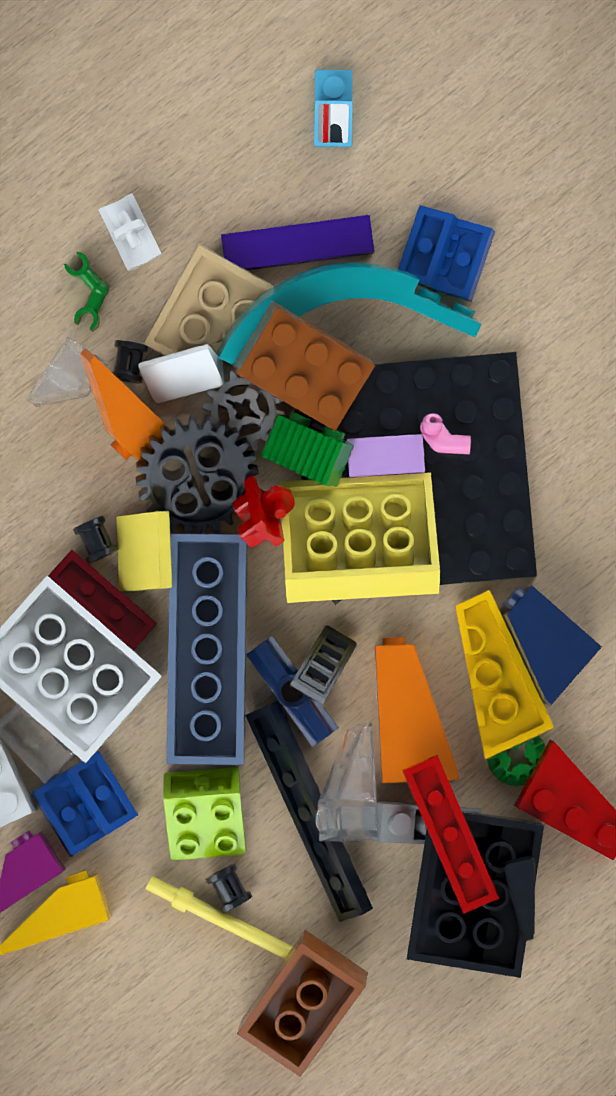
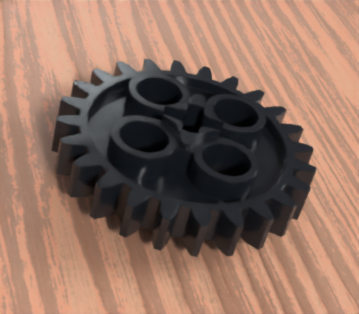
[135,414,259,534]

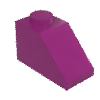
[0,830,66,913]

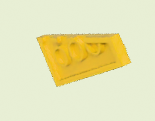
[455,590,554,760]

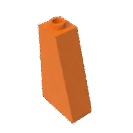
[375,637,459,783]

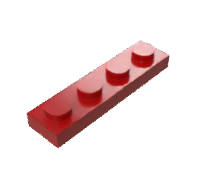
[402,755,499,914]

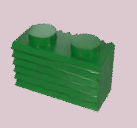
[261,411,354,487]

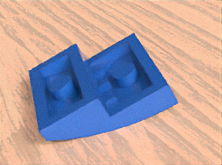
[398,205,495,302]
[31,751,138,857]

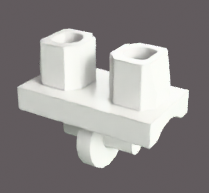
[98,193,162,272]

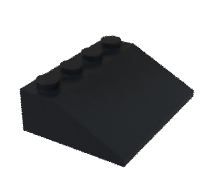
[406,811,544,978]

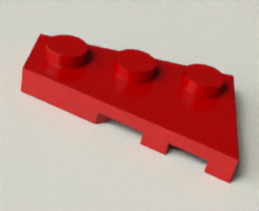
[514,739,616,861]

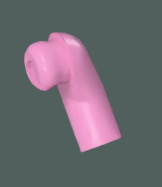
[420,413,471,454]

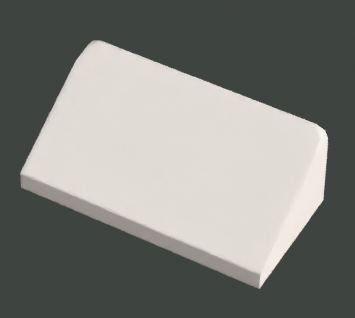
[138,344,224,403]

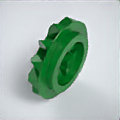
[487,736,545,786]

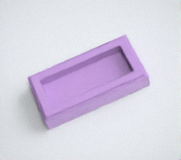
[347,434,425,478]

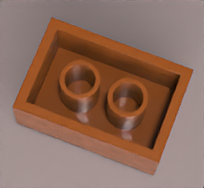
[233,301,375,431]
[237,930,368,1077]

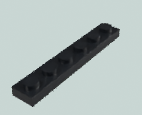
[245,701,373,922]

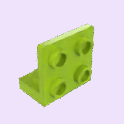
[163,767,246,860]

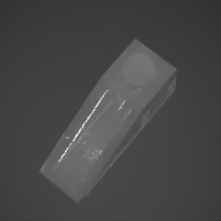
[316,723,378,842]

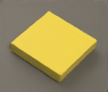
[116,511,172,592]

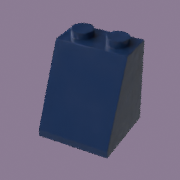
[502,586,602,705]

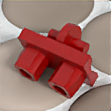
[233,475,295,548]

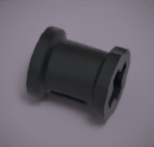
[111,340,148,384]
[73,516,119,564]
[205,863,253,913]

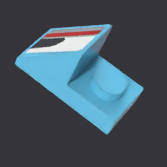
[314,70,353,147]

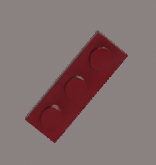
[48,549,157,651]

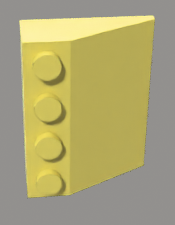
[280,473,440,603]

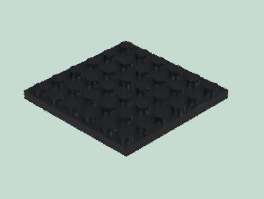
[295,352,537,585]

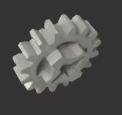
[203,371,284,451]

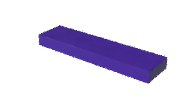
[221,215,375,271]

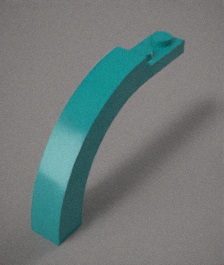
[217,263,482,364]

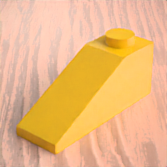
[0,870,111,955]

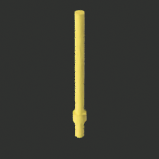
[146,876,293,959]

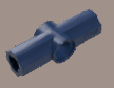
[246,635,339,747]

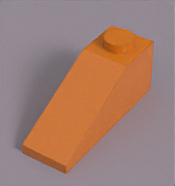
[80,348,171,461]

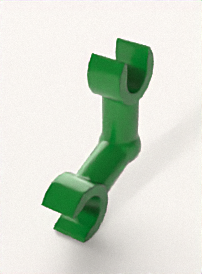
[64,252,109,332]

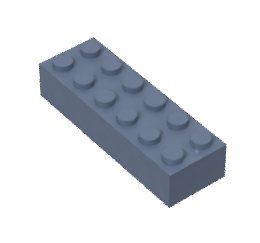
[167,534,248,765]

